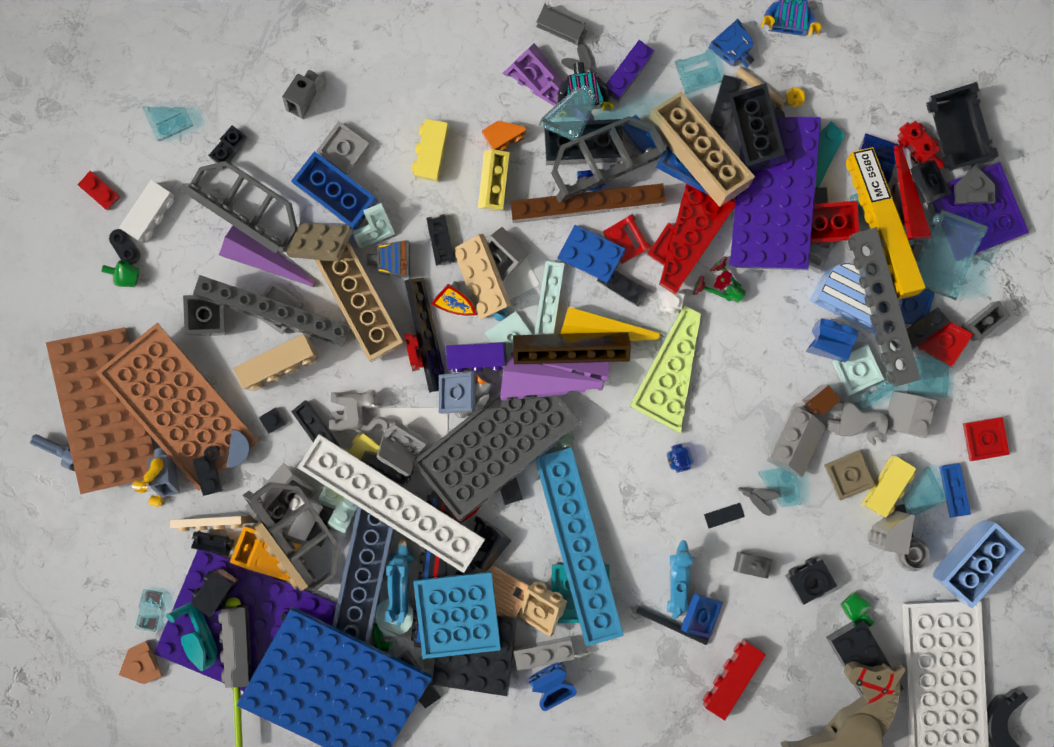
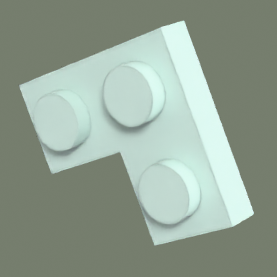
[352,203,395,249]
[318,486,358,533]

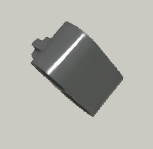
[733,552,773,579]

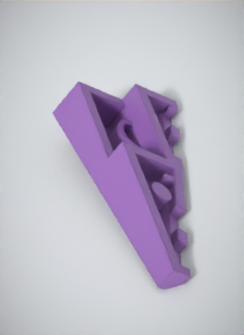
[500,357,604,400]

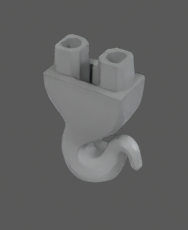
[826,401,888,445]

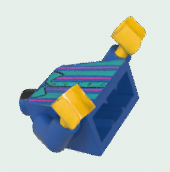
[761,0,822,36]

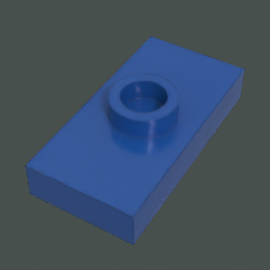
[622,114,657,153]

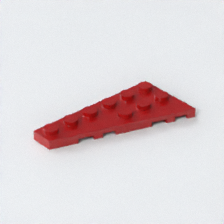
[659,184,736,295]

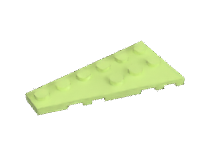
[630,305,701,434]

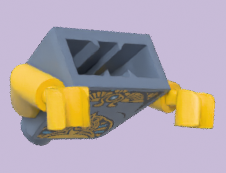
[132,448,180,507]

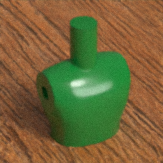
[101,260,140,288]
[840,592,875,627]

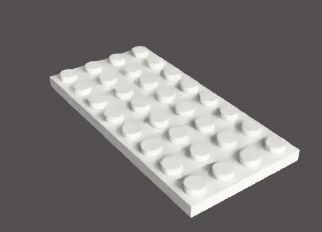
[902,601,989,747]

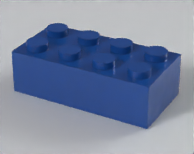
[291,151,378,230]

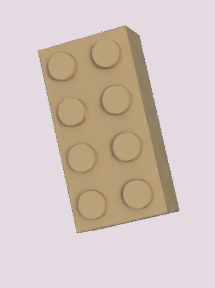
[233,334,320,391]

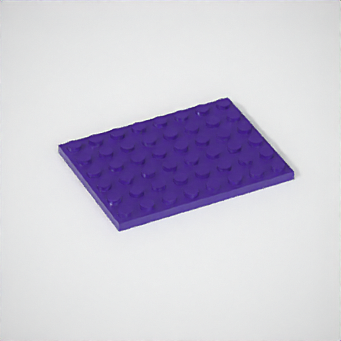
[154,550,337,692]

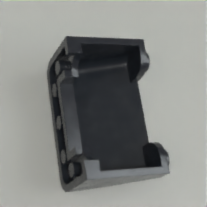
[926,82,999,171]

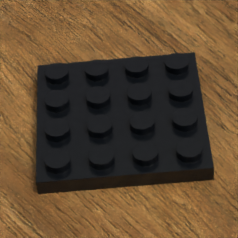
[432,615,517,696]

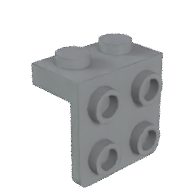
[377,420,427,476]

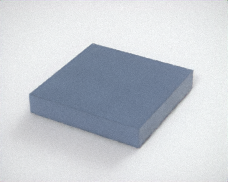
[439,372,476,414]

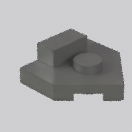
[954,165,995,204]

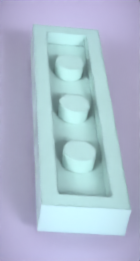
[534,261,564,335]

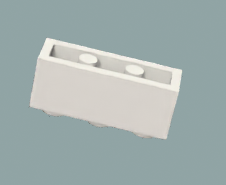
[119,180,175,243]

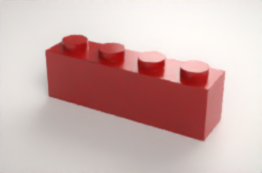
[703,639,766,721]

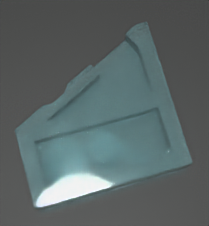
[758,468,801,507]

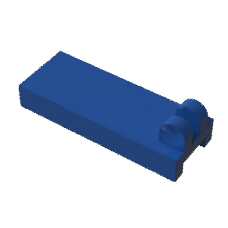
[939,463,971,518]

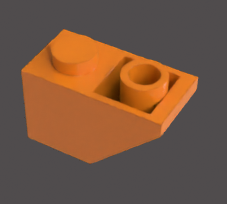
[482,121,526,151]

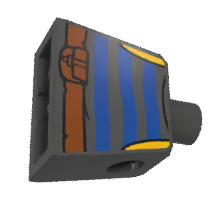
[367,240,410,279]

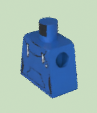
[708,18,755,68]

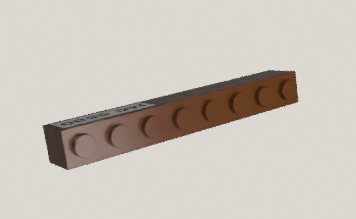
[510,183,666,223]

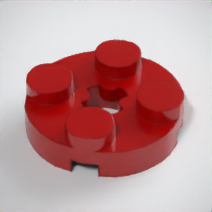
[404,332,423,372]

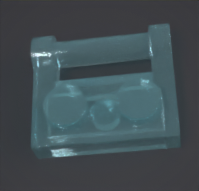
[675,49,722,94]

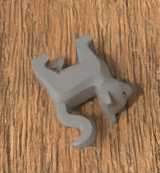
[329,389,389,433]

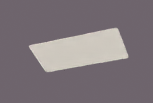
[459,258,539,317]
[374,408,448,443]

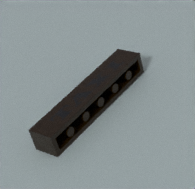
[513,332,631,365]

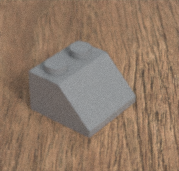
[487,227,529,282]
[886,391,936,438]

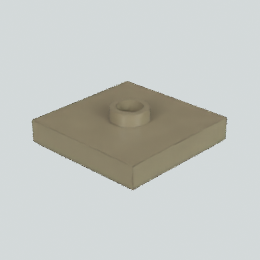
[824,450,876,501]

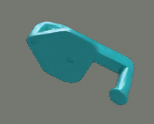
[166,602,217,671]

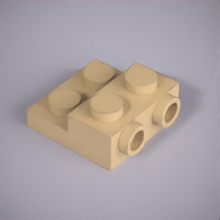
[519,582,567,637]

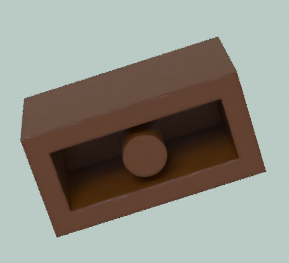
[802,385,841,415]

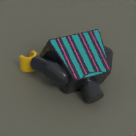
[554,62,614,118]

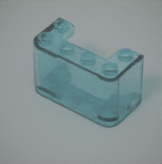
[917,210,988,301]

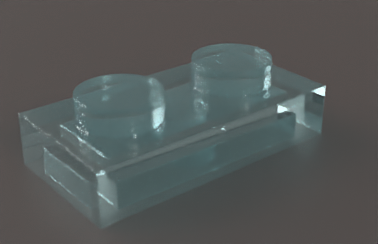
[856,380,897,409]

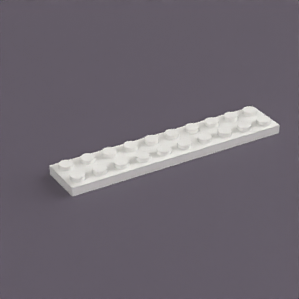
[297,434,485,573]

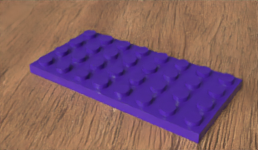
[730,117,821,271]

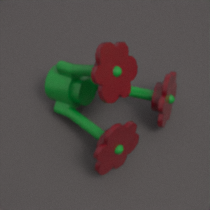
[693,256,746,303]

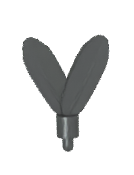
[561,43,597,74]
[738,487,780,516]

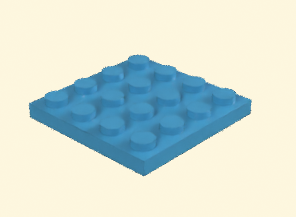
[413,571,501,659]

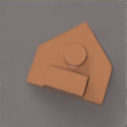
[119,640,163,684]

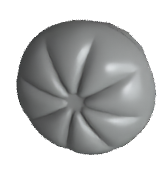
[896,537,930,572]

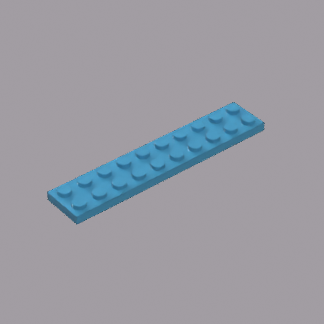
[535,447,624,646]

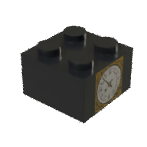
[191,566,241,617]

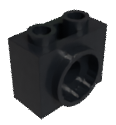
[785,556,837,605]

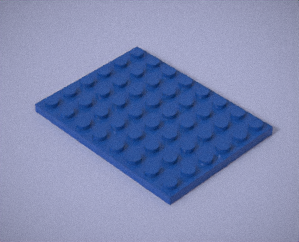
[237,607,432,747]

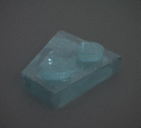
[142,106,194,142]
[902,467,946,516]

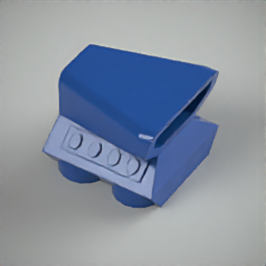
[806,318,859,363]
[529,662,577,711]

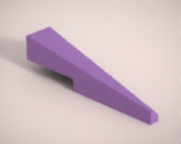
[503,43,593,121]
[219,225,316,287]
[510,352,609,381]

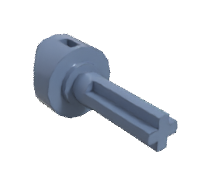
[30,434,75,471]

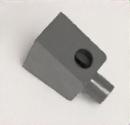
[282,70,318,119]

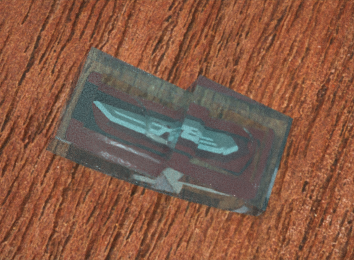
[135,589,163,633]

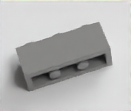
[514,636,575,671]

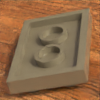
[286,222,353,262]

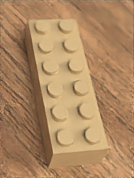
[647,92,755,207]
[315,241,405,363]

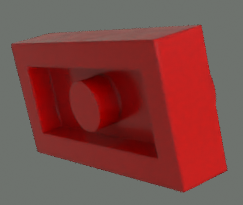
[77,171,120,211]

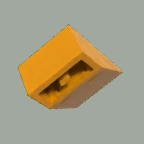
[230,524,302,581]

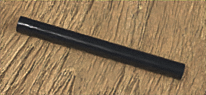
[636,606,709,645]

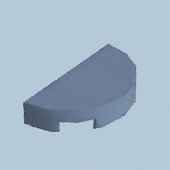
[227,429,250,468]

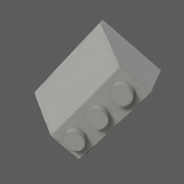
[767,406,826,478]
[245,463,317,524]
[868,510,915,555]

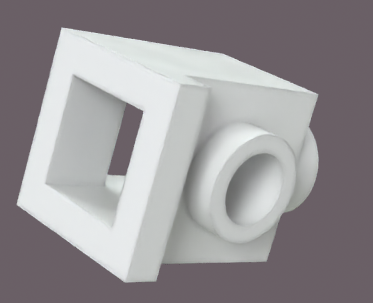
[660,291,684,315]

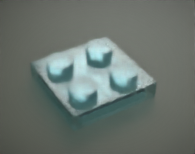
[907,357,949,398]

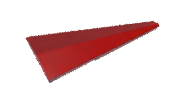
[894,145,932,241]

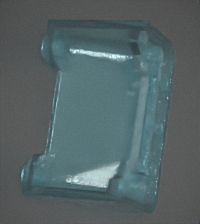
[539,85,597,141]

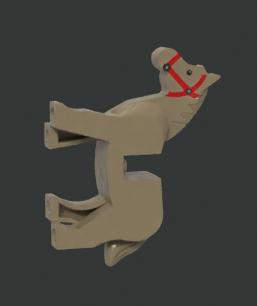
[780,661,906,747]

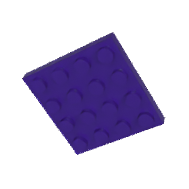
[932,162,1029,261]

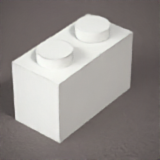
[281,493,323,541]

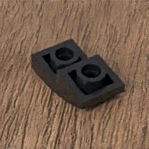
[208,125,247,169]

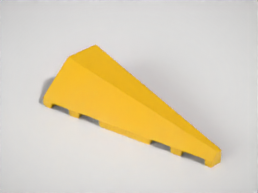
[561,307,660,341]

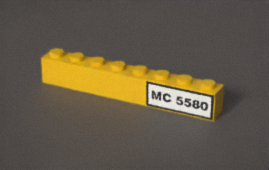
[846,147,926,300]

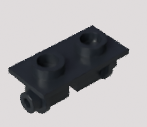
[191,530,235,556]

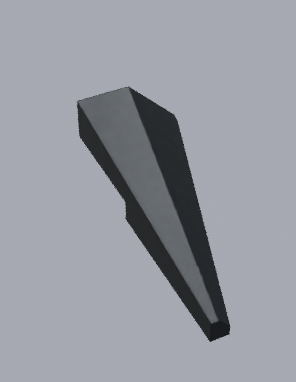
[455,516,512,575]

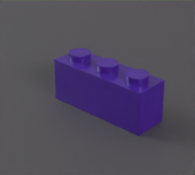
[606,40,654,102]
[446,342,507,372]

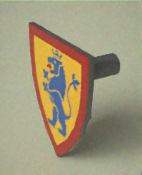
[430,281,477,316]

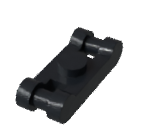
[426,214,455,266]
[597,270,648,307]

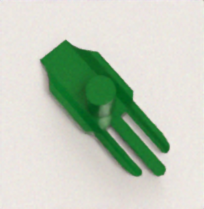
[373,623,393,653]

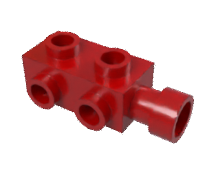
[897,120,944,170]

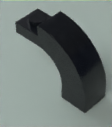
[987,688,1028,747]

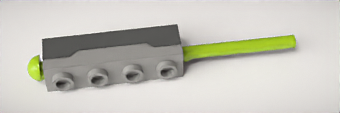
[219,597,252,747]

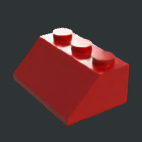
[811,201,860,243]

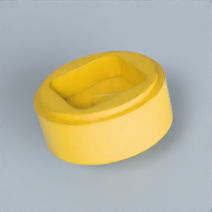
[785,87,805,107]

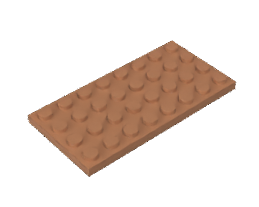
[96,323,259,491]
[46,327,155,495]

